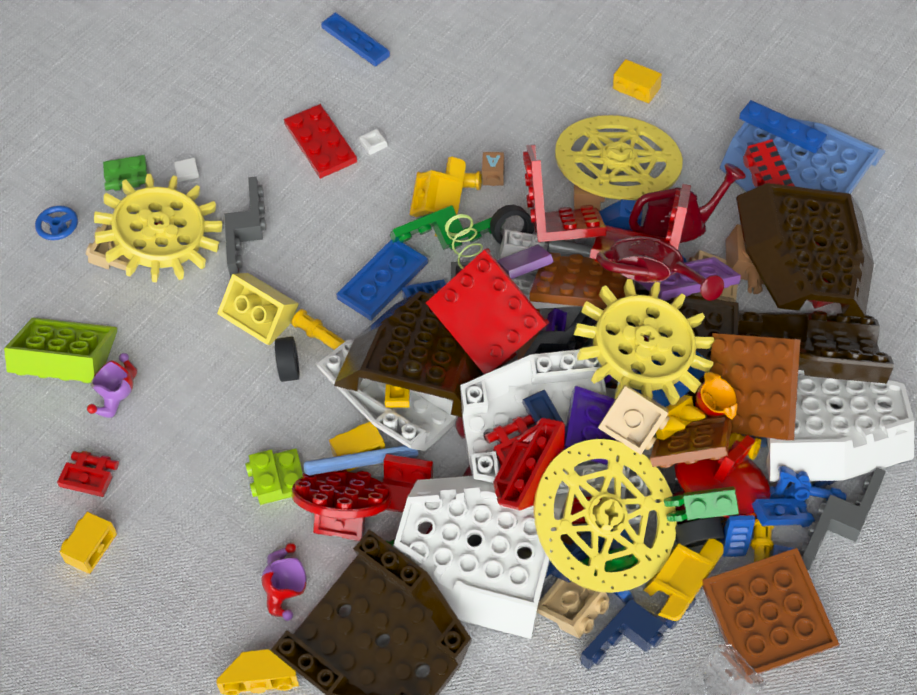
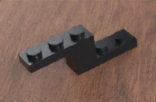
[522,309,596,358]

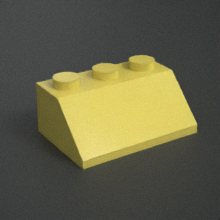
[217,273,299,345]

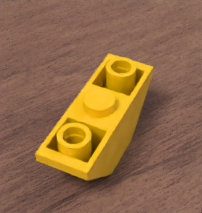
[217,649,299,695]

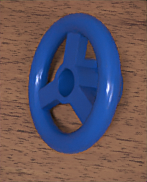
[35,205,78,240]

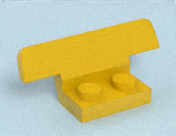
[409,156,466,237]
[643,539,724,621]

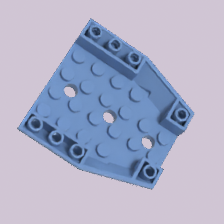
[720,118,886,211]

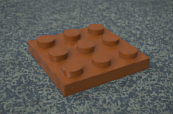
[650,415,732,468]

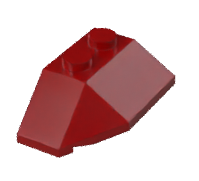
[493,418,565,511]

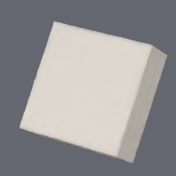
[359,129,388,155]
[174,157,199,182]

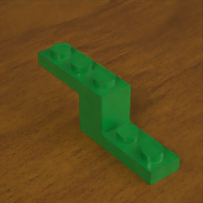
[390,205,506,250]

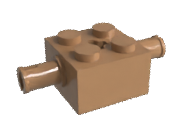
[726,224,765,294]

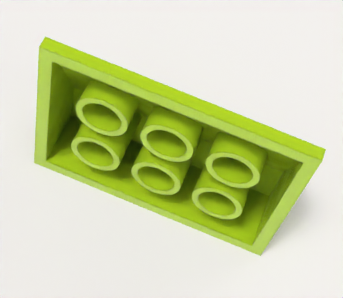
[4,318,118,383]

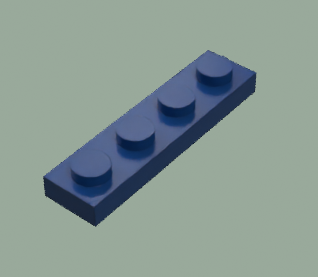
[321,12,390,67]
[739,100,827,154]

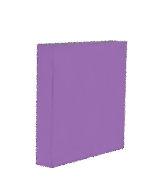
[497,244,553,279]

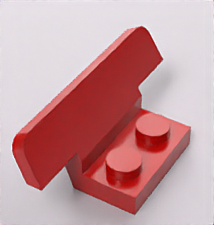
[383,454,433,513]

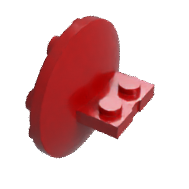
[675,435,770,518]
[292,469,391,541]

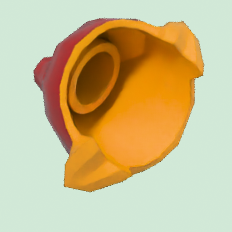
[695,372,737,420]

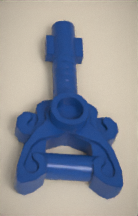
[769,466,847,502]

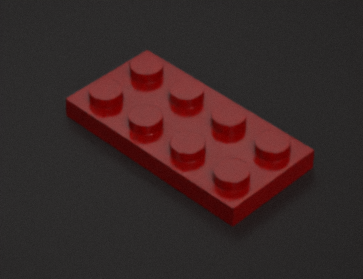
[284,104,357,179]

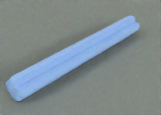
[304,445,418,475]

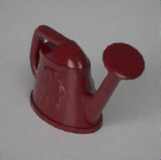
[629,163,746,243]
[596,236,724,301]

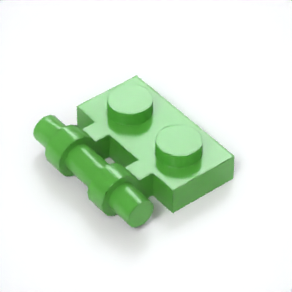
[103,155,148,191]

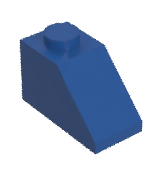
[599,199,643,231]

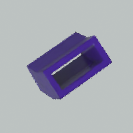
[545,308,567,331]

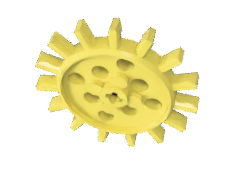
[94,174,222,282]
[574,279,714,406]

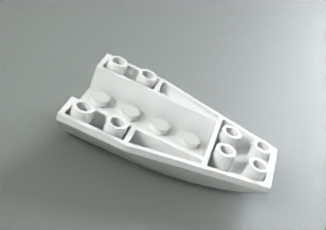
[317,339,458,451]

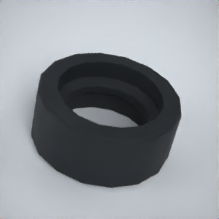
[490,204,534,245]
[275,337,300,382]
[675,517,725,548]

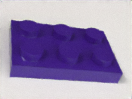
[564,386,616,466]

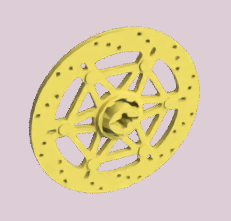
[555,115,683,200]
[534,439,677,593]

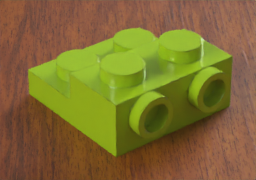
[245,448,303,505]

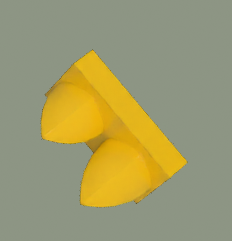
[656,395,706,440]

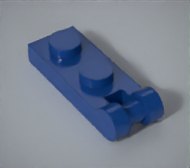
[752,498,815,527]

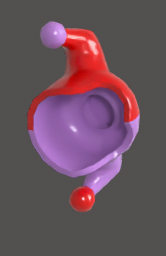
[87,353,137,418]
[261,543,307,621]

